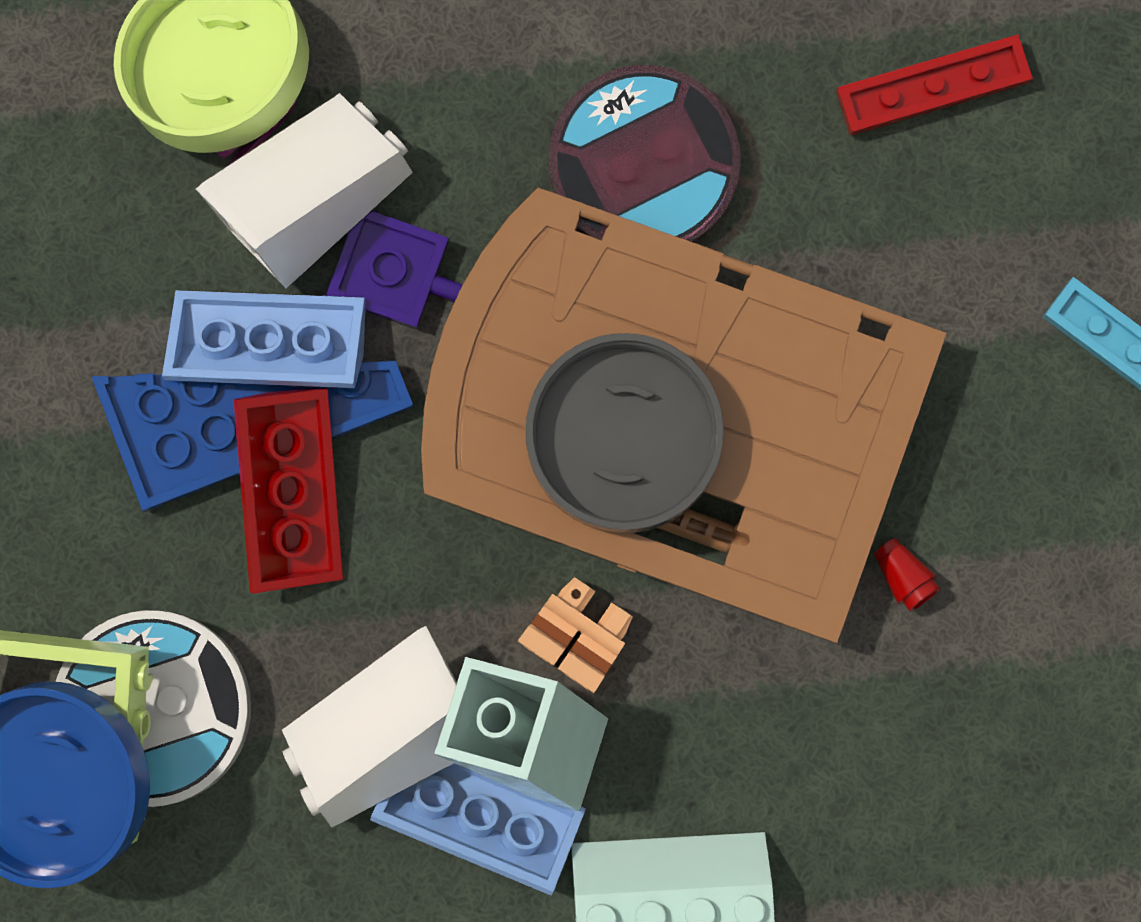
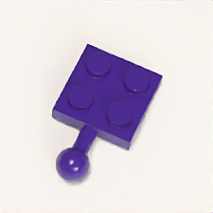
[326,211,463,330]

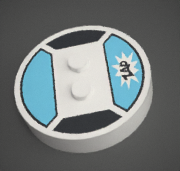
[56,611,251,807]

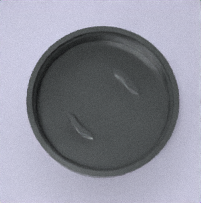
[525,333,724,533]

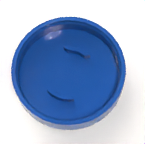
[0,681,150,888]

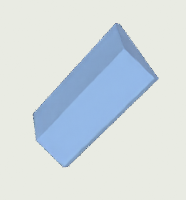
[162,290,366,388]
[370,763,586,896]

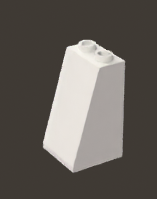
[196,93,413,288]
[282,626,457,828]

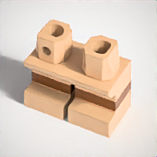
[518,577,632,694]

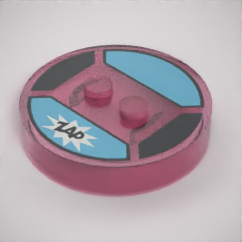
[549,65,740,244]

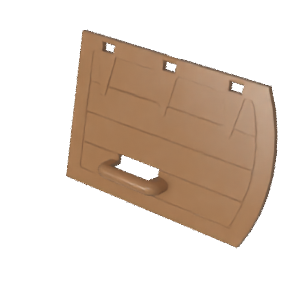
[421,187,947,644]

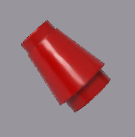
[873,538,940,612]

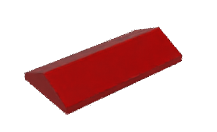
[233,388,343,594]

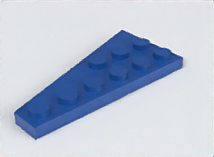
[91,361,414,512]

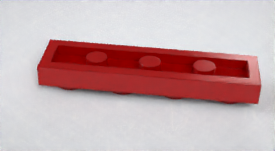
[836,34,1033,136]

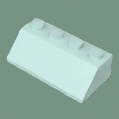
[571,832,775,922]

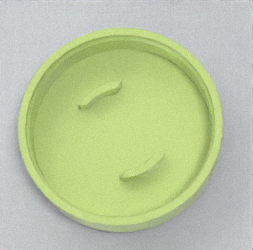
[114,0,309,153]

